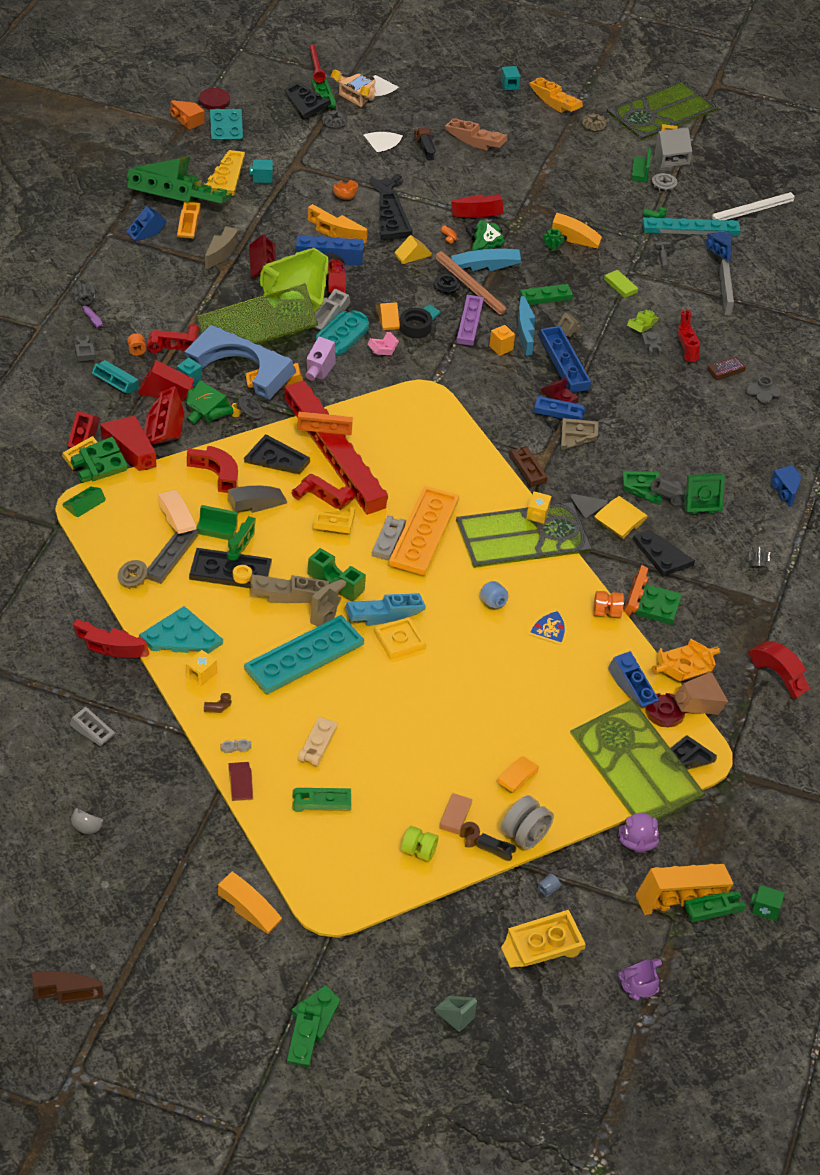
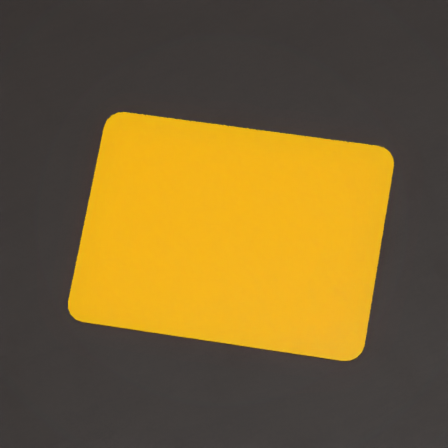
[55,380,732,938]

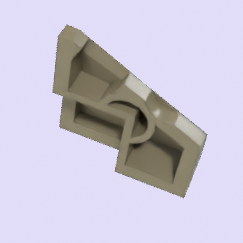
[310,580,346,627]

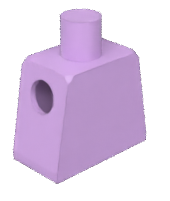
[305,336,336,381]

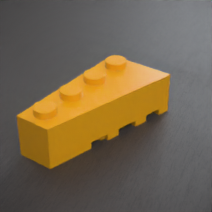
[636,864,734,915]

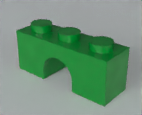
[308,548,366,601]

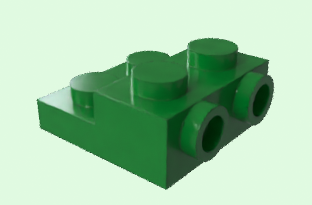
[683,474,725,514]

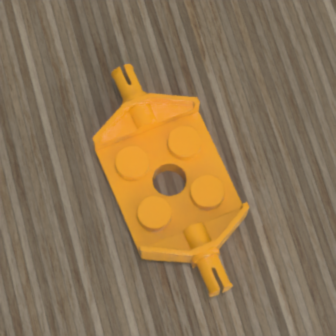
[652,639,720,681]

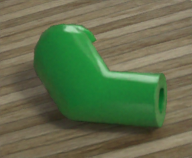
[643,207,667,218]

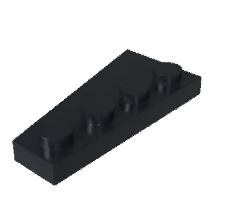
[379,191,413,240]

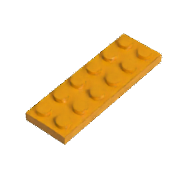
[389,486,459,576]

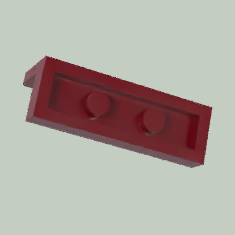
[249,234,276,278]

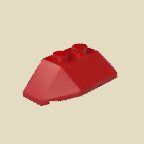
[144,386,185,444]

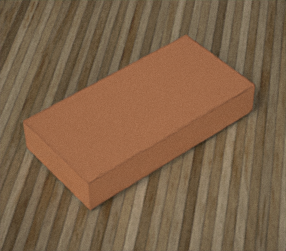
[439,793,472,834]

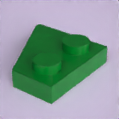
[622,471,662,505]
[291,985,340,1043]

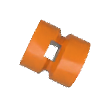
[594,591,624,618]

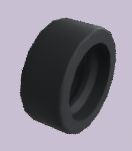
[399,308,432,338]

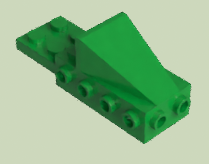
[127,156,232,203]

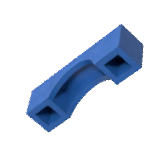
[296,235,364,266]

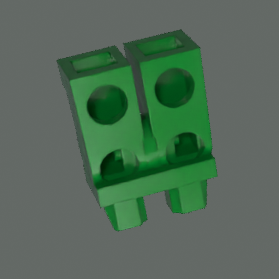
[70,437,128,483]

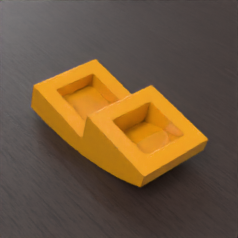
[497,756,539,792]

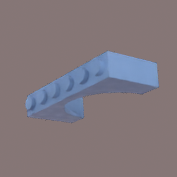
[185,325,295,400]

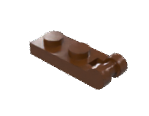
[509,446,548,487]

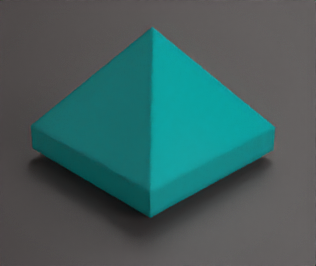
[422,304,441,321]

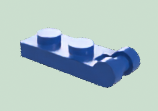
[534,396,585,420]

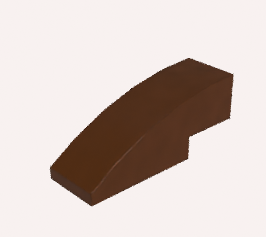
[32,971,103,1004]

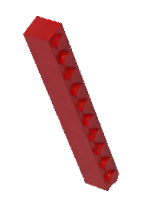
[284,381,388,515]

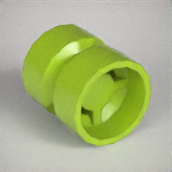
[401,826,439,862]

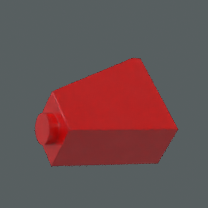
[138,360,194,401]

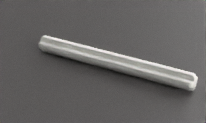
[712,192,795,220]

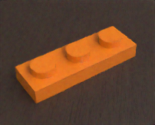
[297,412,353,435]
[623,565,649,616]

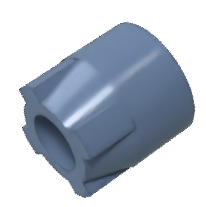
[538,874,561,897]

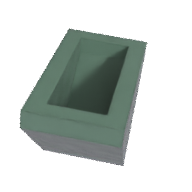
[434,996,477,1032]

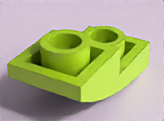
[627,310,659,333]

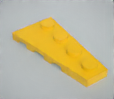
[204,150,245,196]

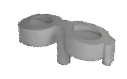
[220,739,251,753]

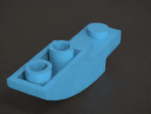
[345,593,426,626]

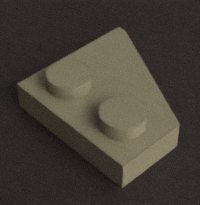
[561,418,598,450]

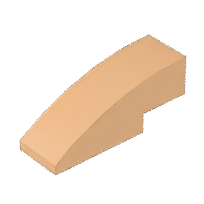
[158,490,196,534]

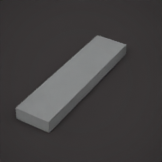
[720,259,734,315]

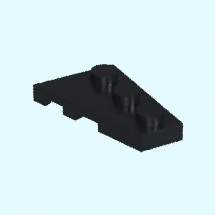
[633,529,695,577]

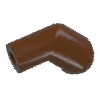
[204,693,232,713]

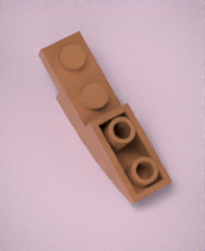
[445,118,507,151]

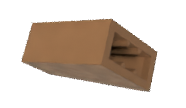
[674,672,728,715]

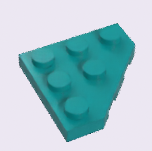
[139,606,223,654]

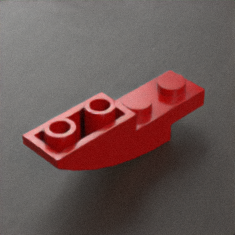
[72,619,150,658]

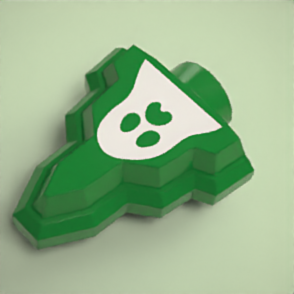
[472,220,505,251]

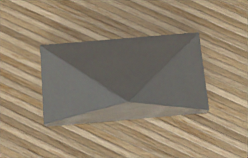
[571,494,608,519]

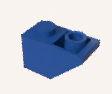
[126,206,167,242]
[771,465,802,507]

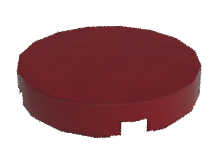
[199,88,230,110]
[646,693,686,728]

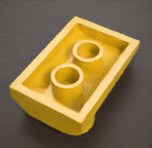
[501,910,586,968]

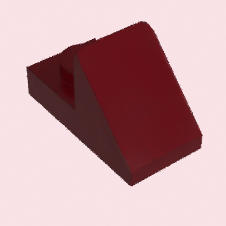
[541,377,579,403]
[228,762,253,801]

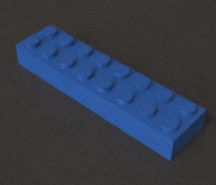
[539,326,591,393]

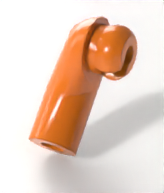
[441,225,457,244]

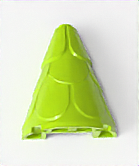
[260,248,328,317]

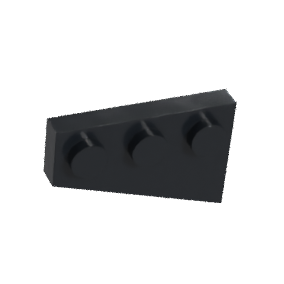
[284,82,331,119]
[244,434,310,474]

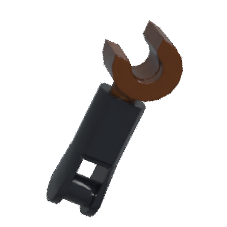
[414,127,436,161]
[460,822,517,861]

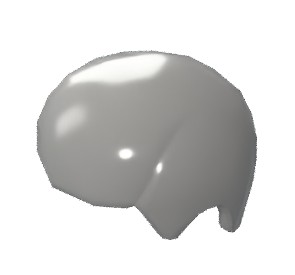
[71,808,103,835]

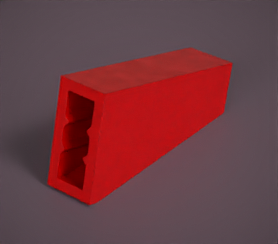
[100,416,157,471]

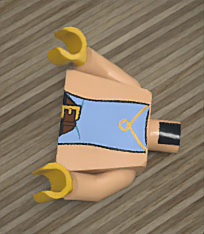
[331,69,376,107]

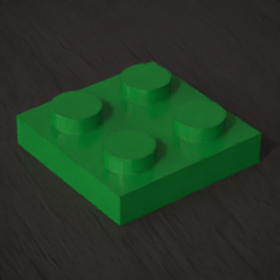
[636,584,682,625]

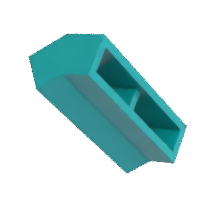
[92,360,138,393]

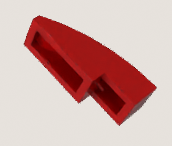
[451,194,504,217]

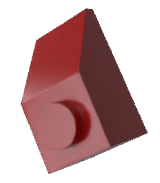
[67,411,100,447]

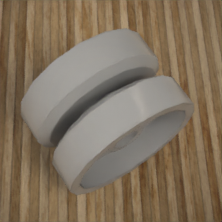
[501,795,554,850]

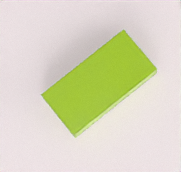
[604,270,638,298]

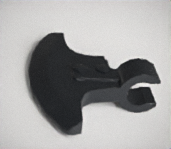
[369,174,403,193]

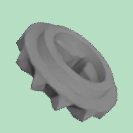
[652,173,677,192]

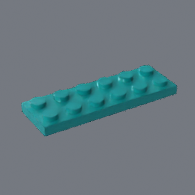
[244,615,364,694]

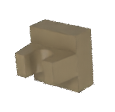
[557,313,581,337]

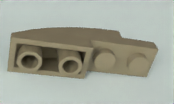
[250,574,329,603]

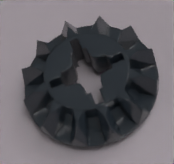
[434,274,461,294]

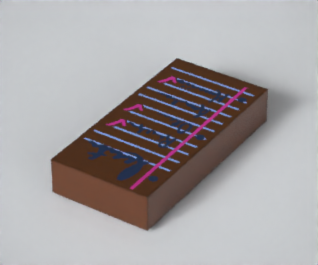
[707,356,746,380]

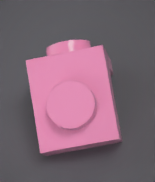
[368,332,399,356]

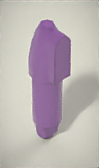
[83,306,103,328]

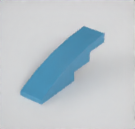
[451,249,522,271]
[518,296,535,355]

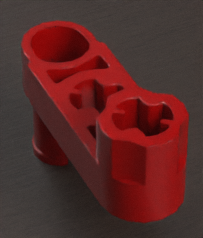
[678,310,700,362]
[146,324,199,354]
[291,474,355,510]

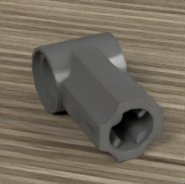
[651,477,684,506]

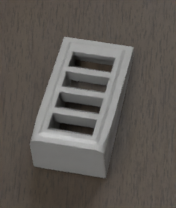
[70,707,115,746]

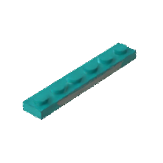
[642,217,741,236]

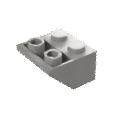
[654,127,692,168]

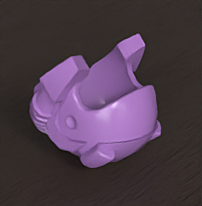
[618,813,659,853]
[618,958,662,1000]

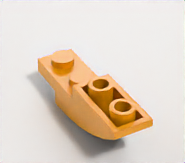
[530,78,583,113]
[308,204,367,244]

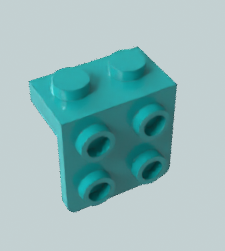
[209,109,243,140]

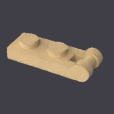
[298,717,338,767]

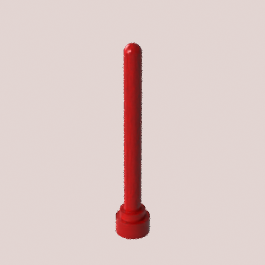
[310,45,326,83]

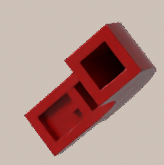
[187,446,238,493]
[747,641,811,699]

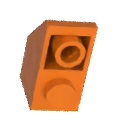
[170,100,205,130]

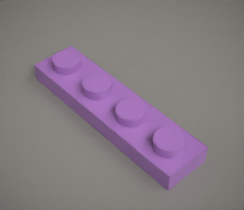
[457,295,484,346]

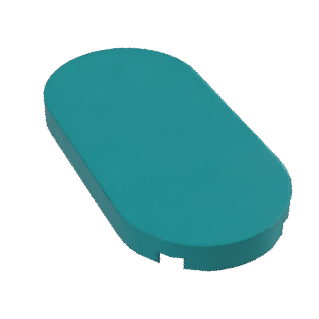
[316,310,369,355]

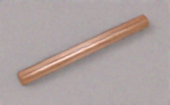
[436,251,507,315]

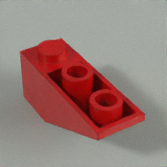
[327,260,346,293]

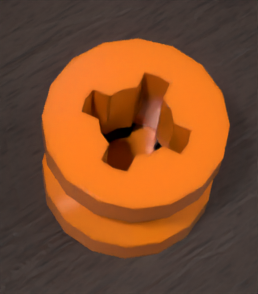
[127,333,146,356]

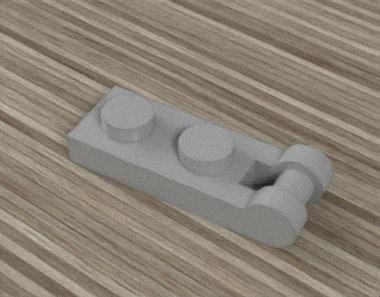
[372,515,406,561]

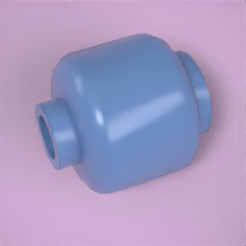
[480,581,509,610]

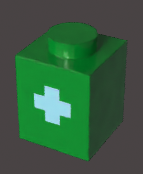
[750,885,785,921]

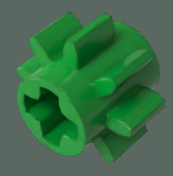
[543,228,564,249]

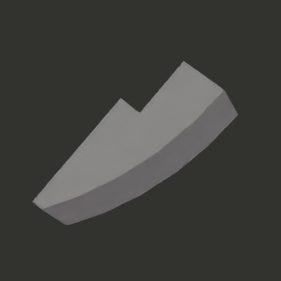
[307,289,351,331]

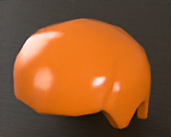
[332,180,359,200]

